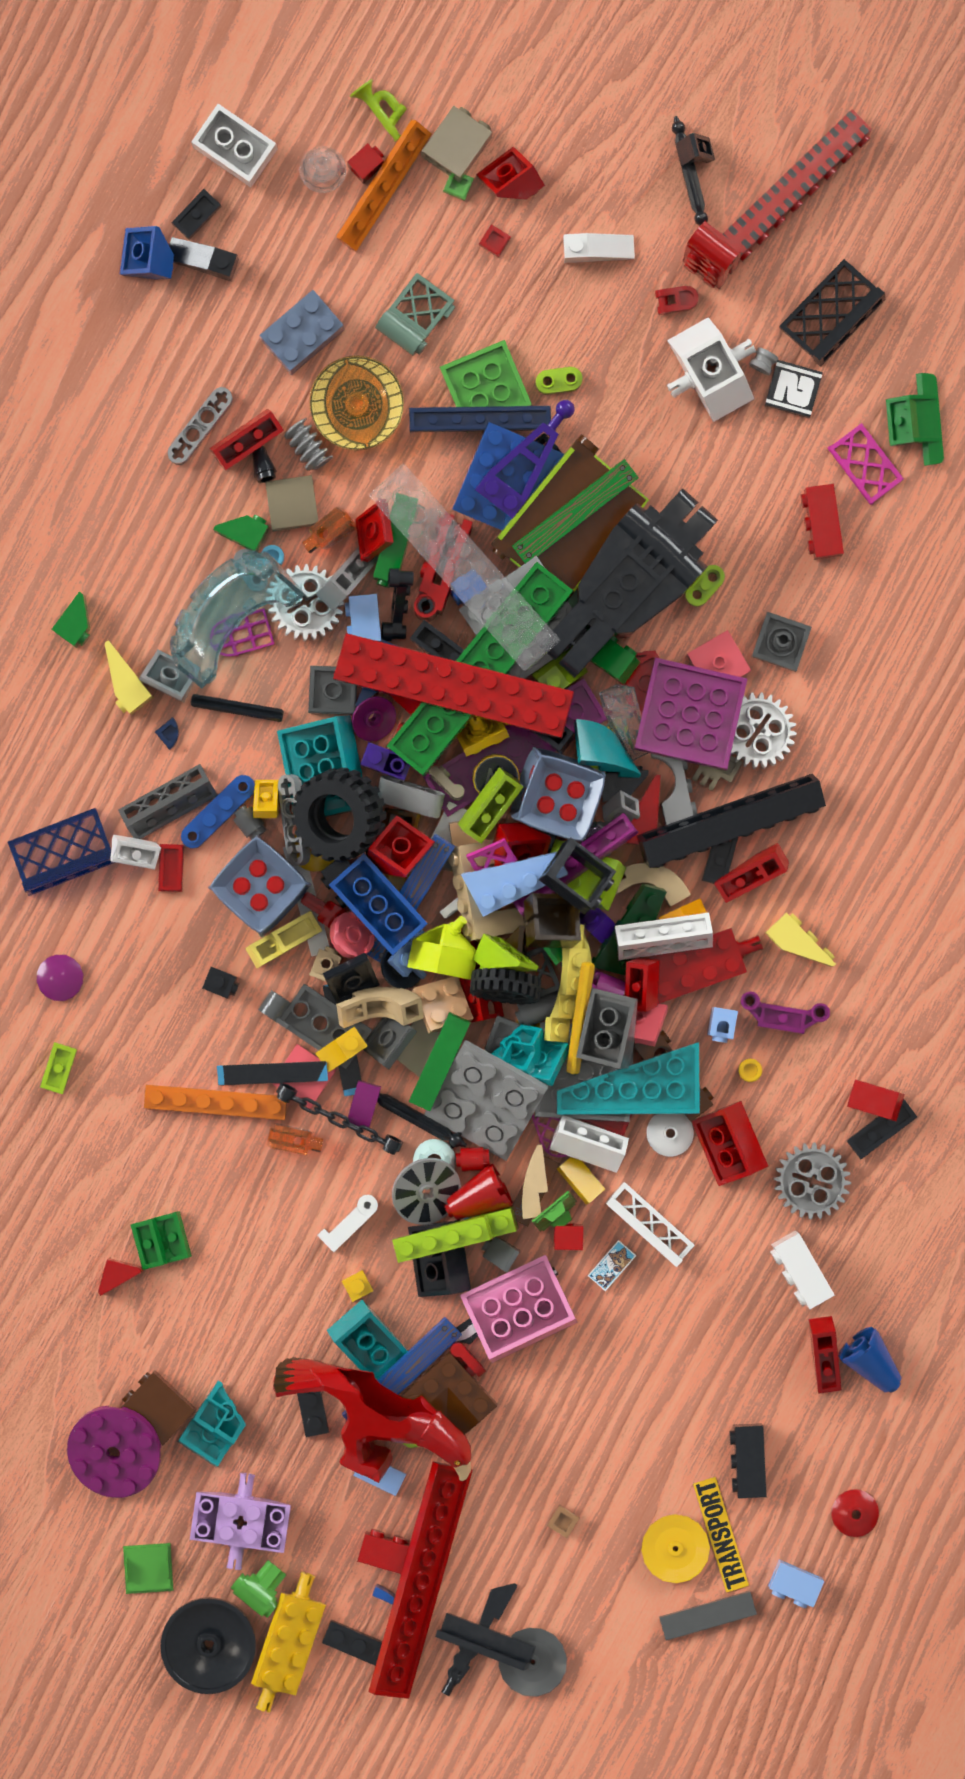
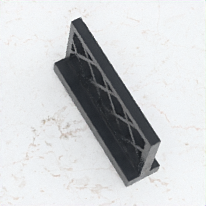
[779,259,886,367]

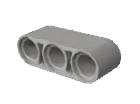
[378,776,445,818]

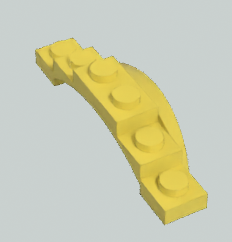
[544,911,592,1042]

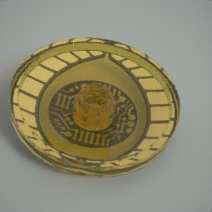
[309,355,404,451]

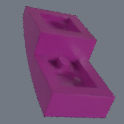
[348,1080,381,1128]

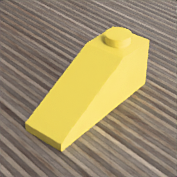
[105,640,154,715]

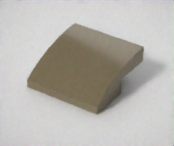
[265,475,319,532]

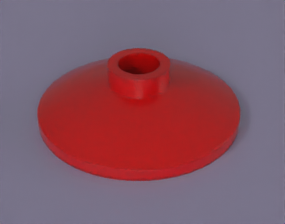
[831,1489,879,1537]

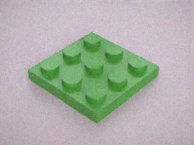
[440,340,532,433]

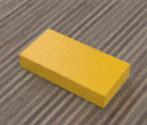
[557,1157,605,1205]

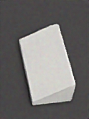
[110,835,161,870]

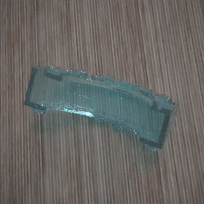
[170,550,305,689]

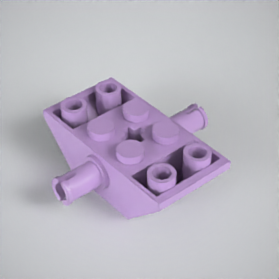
[190,1473,291,1570]

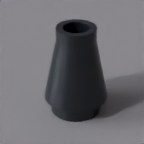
[252,446,277,483]

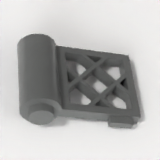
[515,948,560,1026]

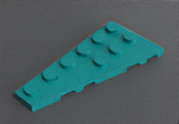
[557,1042,700,1115]

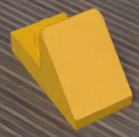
[253,780,279,818]

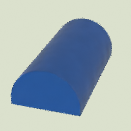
[329,853,428,956]

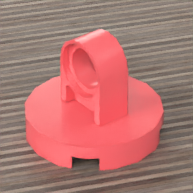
[329,911,375,959]

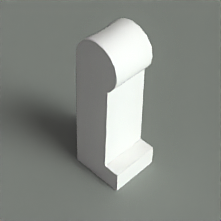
[317,1195,378,1252]

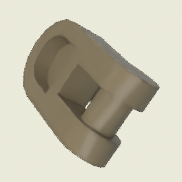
[428,765,464,801]

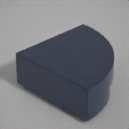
[155,717,179,750]

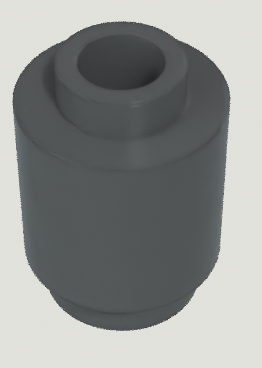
[233,805,267,840]

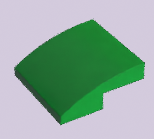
[130,1211,192,1270]

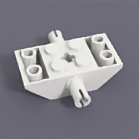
[667,317,756,422]

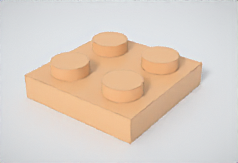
[412,977,473,1034]

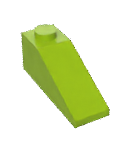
[473,933,539,972]

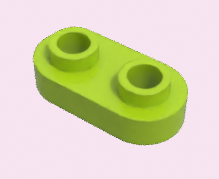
[536,367,583,395]
[685,565,725,607]

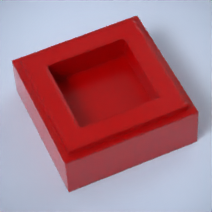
[479,224,511,258]

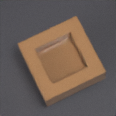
[547,1505,580,1538]

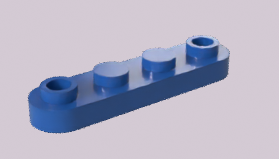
[181,775,255,849]

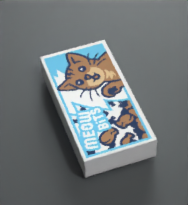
[588,1240,636,1291]

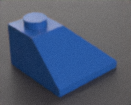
[120,226,174,280]

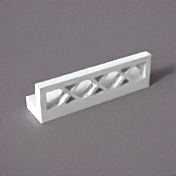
[615,913,713,960]
[606,1182,695,1267]

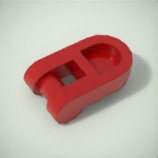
[655,286,699,315]
[450,1341,486,1377]

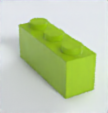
[458,767,523,844]

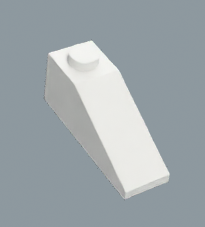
[563,233,635,263]

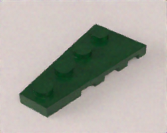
[592,883,667,976]

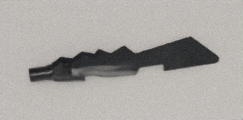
[441,1583,517,1696]

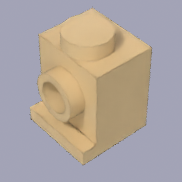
[309,946,342,981]

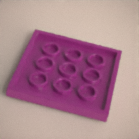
[634,657,747,771]

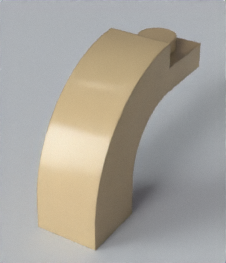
[615,863,691,907]
[336,987,424,1028]

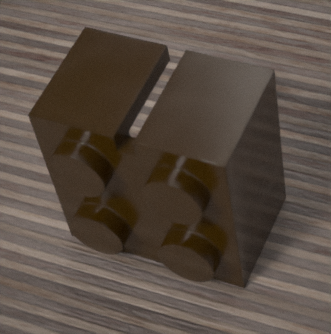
[524,893,581,948]

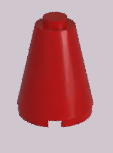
[445,1163,513,1220]

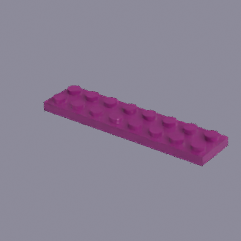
[423,679,608,817]

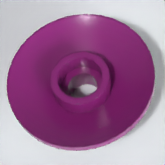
[352,697,396,741]

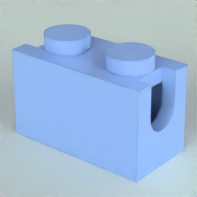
[345,594,382,642]
[707,1007,738,1043]
[768,1559,824,1608]

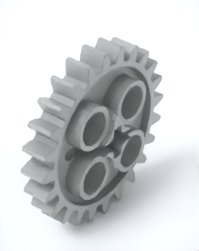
[774,1142,851,1219]

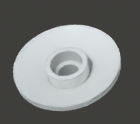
[647,1114,694,1157]

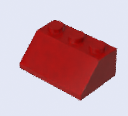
[692,1101,768,1186]

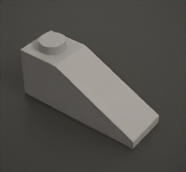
[316,547,378,610]

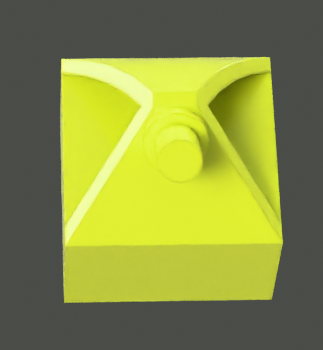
[407,916,476,980]

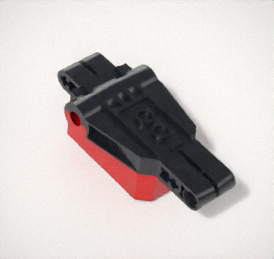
[539,488,718,678]

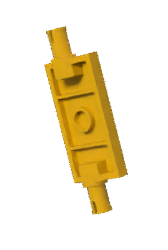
[251,1572,326,1713]

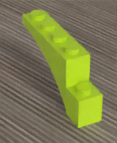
[392,1206,519,1263]

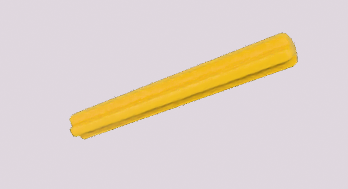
[566,962,595,1075]

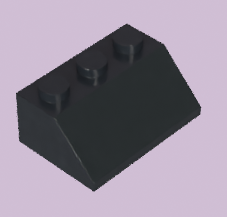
[408,1220,471,1297]

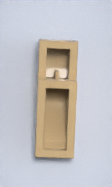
[522,1144,548,1219]

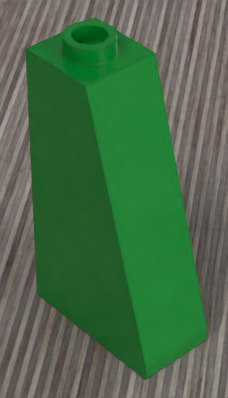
[373,493,421,588]

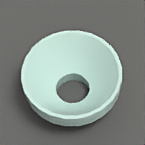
[413,1139,456,1168]

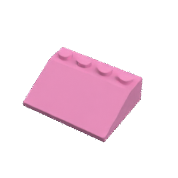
[460,1255,578,1363]

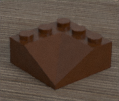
[400,1351,497,1434]

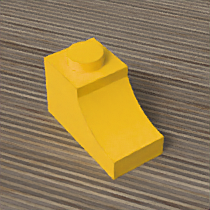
[316,1026,368,1072]

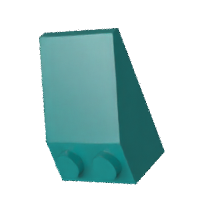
[327,1300,408,1380]

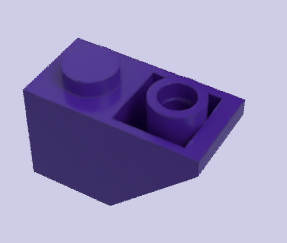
[360,742,410,781]
[579,908,615,944]

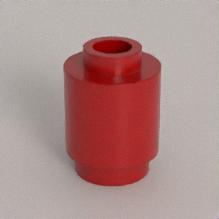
[456,1147,490,1172]

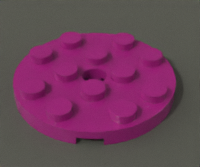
[67,1405,161,1498]

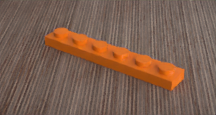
[336,119,432,251]
[144,1084,287,1120]

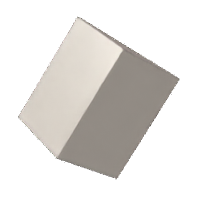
[139,650,200,703]

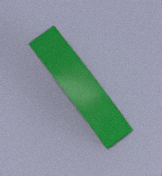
[409,1012,471,1111]

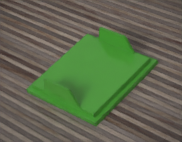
[532,1191,577,1232]
[123,1543,174,1594]

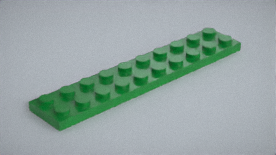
[387,562,574,776]

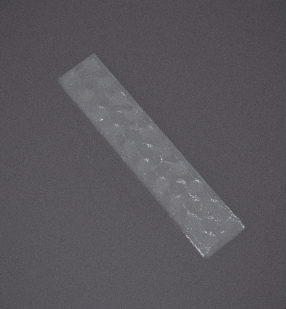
[369,463,561,672]

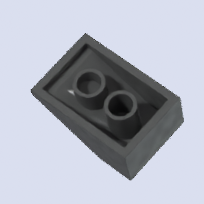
[576,988,638,1069]

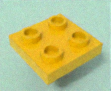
[457,716,509,757]

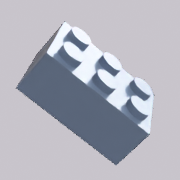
[259,290,345,375]

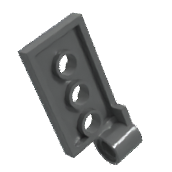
[258,984,372,1069]

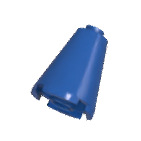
[838,1327,902,1393]

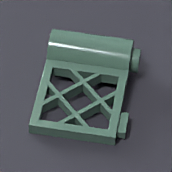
[375,273,455,356]

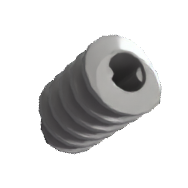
[284,418,333,470]

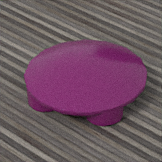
[37,954,84,1001]

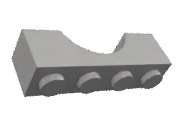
[650,753,697,825]

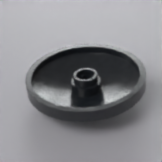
[160,1597,256,1694]

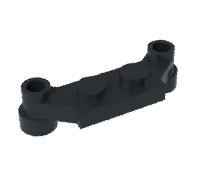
[381,568,414,641]

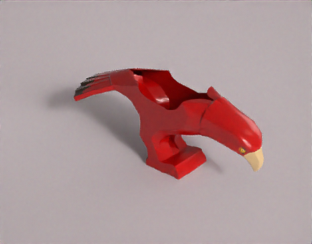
[273,1357,472,1483]

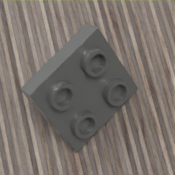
[751,612,812,672]

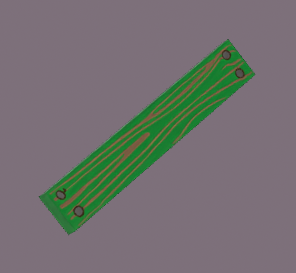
[512,459,639,564]

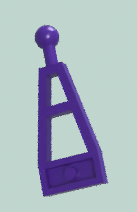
[475,400,575,519]

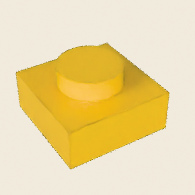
[342,1270,374,1302]

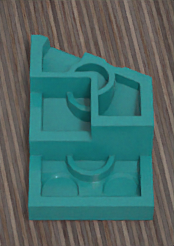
[574,719,641,778]
[491,1025,569,1086]
[177,1380,246,1467]

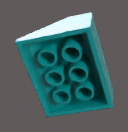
[277,715,363,817]

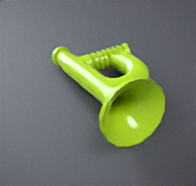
[350,79,407,142]

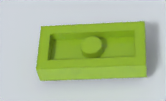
[40,1042,78,1094]

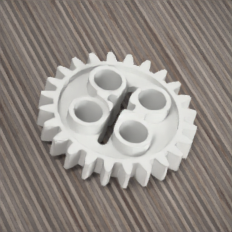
[267,564,344,641]
[731,692,797,769]

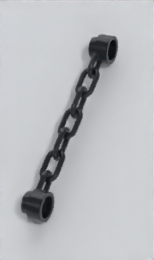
[276,1083,403,1155]

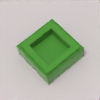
[443,173,474,201]

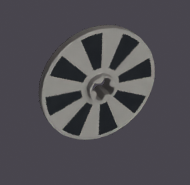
[392,1158,461,1225]

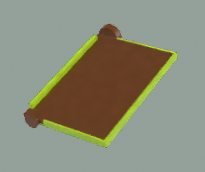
[491,434,649,592]

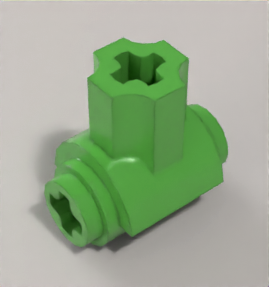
[231,1560,286,1618]

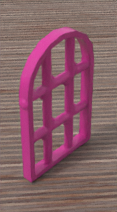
[210,608,275,657]

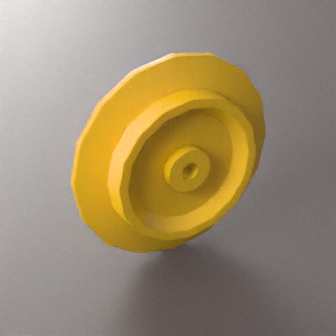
[641,1514,710,1583]

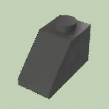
[482,1236,520,1273]

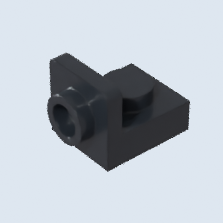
[202,967,240,999]

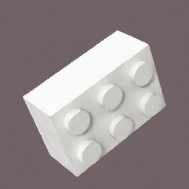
[191,104,278,187]
[770,1230,835,1309]

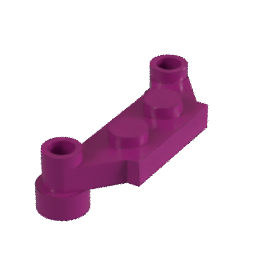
[740,991,830,1034]

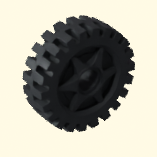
[470,968,541,1005]

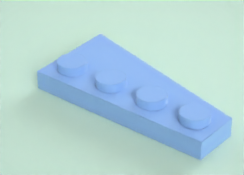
[461,852,568,917]

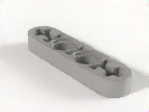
[168,387,233,465]
[278,774,311,866]

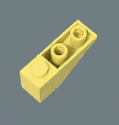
[765,913,836,967]

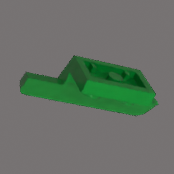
[886,373,944,466]

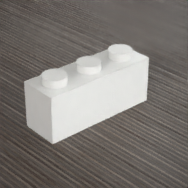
[550,1115,629,1173]

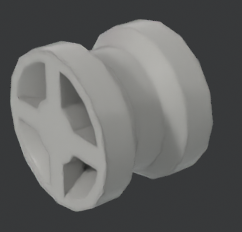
[749,347,779,375]

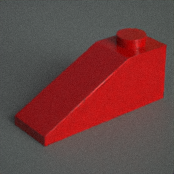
[627,775,661,845]
[714,843,789,903]
[808,1316,842,1394]

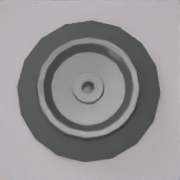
[499,1628,567,1697]

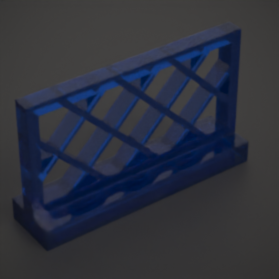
[8,808,115,896]

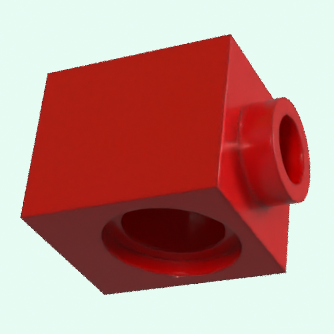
[347,143,384,184]

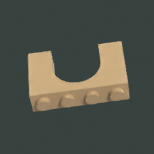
[448,840,526,941]

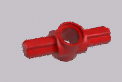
[300,892,347,928]

